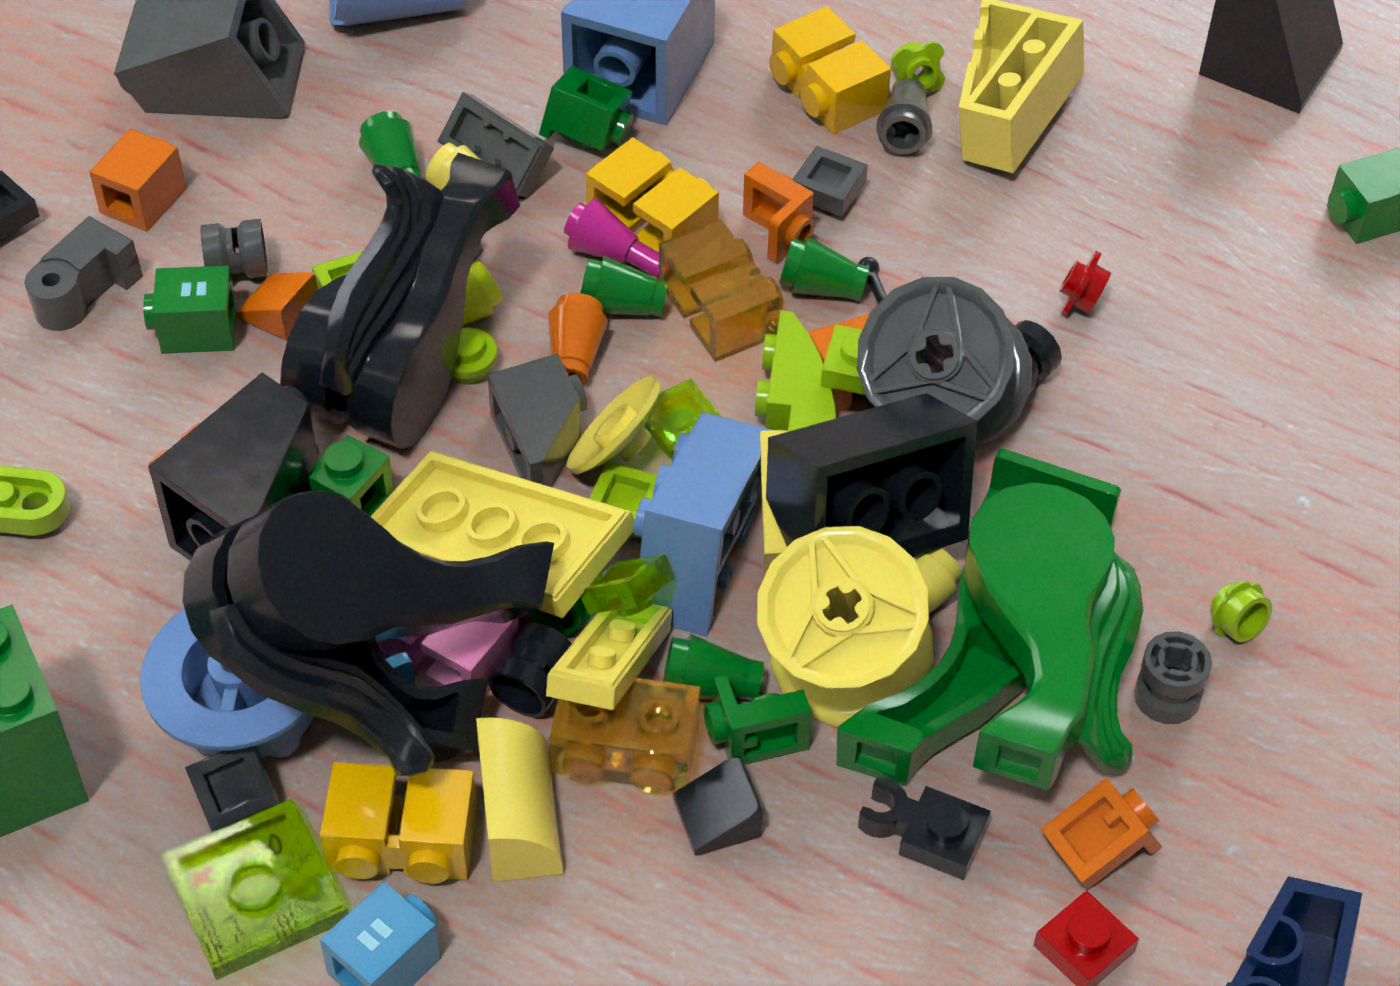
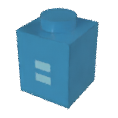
[320,881,441,986]

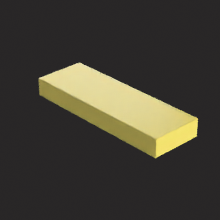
[546,596,673,710]

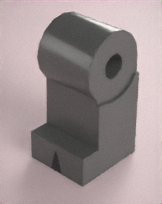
[24,216,143,331]

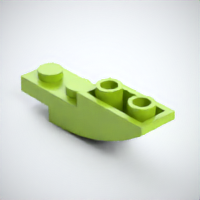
[755,310,836,431]

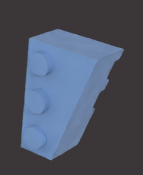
[633,412,772,637]

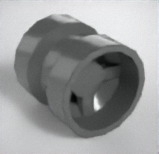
[200,219,268,278]
[1134,631,1212,724]

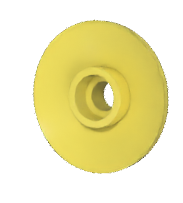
[567,375,661,474]

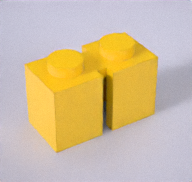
[769,6,891,135]
[585,137,719,270]
[320,762,478,884]

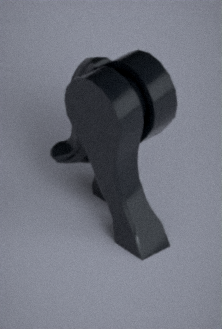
[280,152,520,449]
[182,490,554,777]

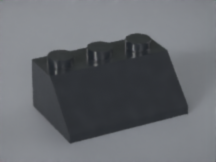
[766,393,977,557]

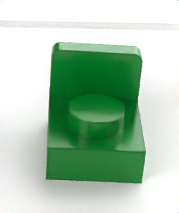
[703,675,812,765]

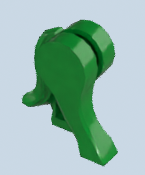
[836,482,1144,791]

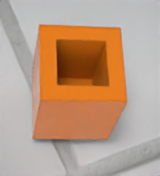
[89,129,187,232]

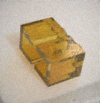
[659,219,783,362]

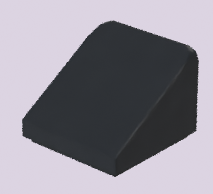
[673,756,762,856]

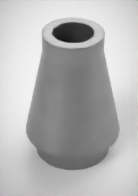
[876,78,932,154]

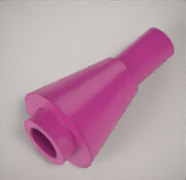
[564,198,670,279]

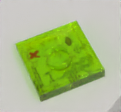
[161,798,349,980]

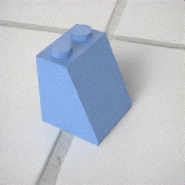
[561,0,715,125]

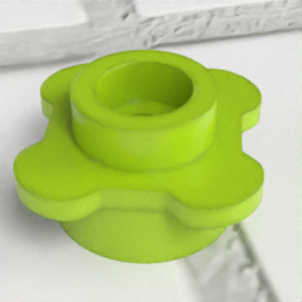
[891,41,945,93]

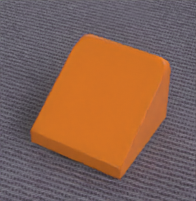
[236,272,318,340]

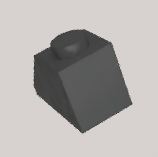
[487,353,587,487]

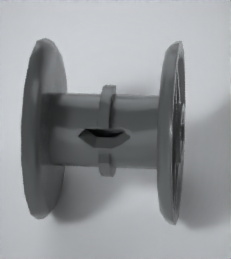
[857,277,1032,447]

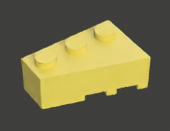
[959,0,1085,173]

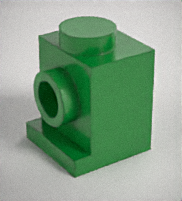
[538,66,634,151]
[309,435,394,517]

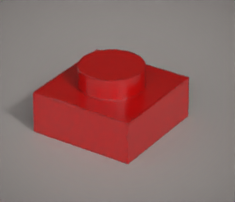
[1033,890,1139,986]

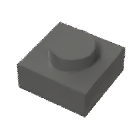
[793,146,868,217]

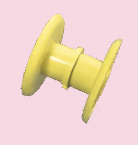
[757,526,934,727]

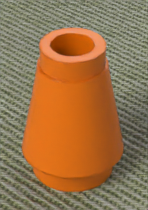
[548,293,608,385]

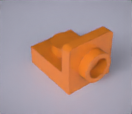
[1040,777,1162,889]

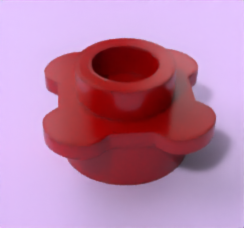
[1059,250,1111,315]

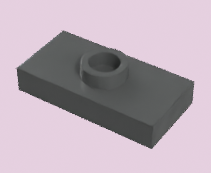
[437,92,554,198]

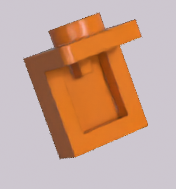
[743,161,815,264]

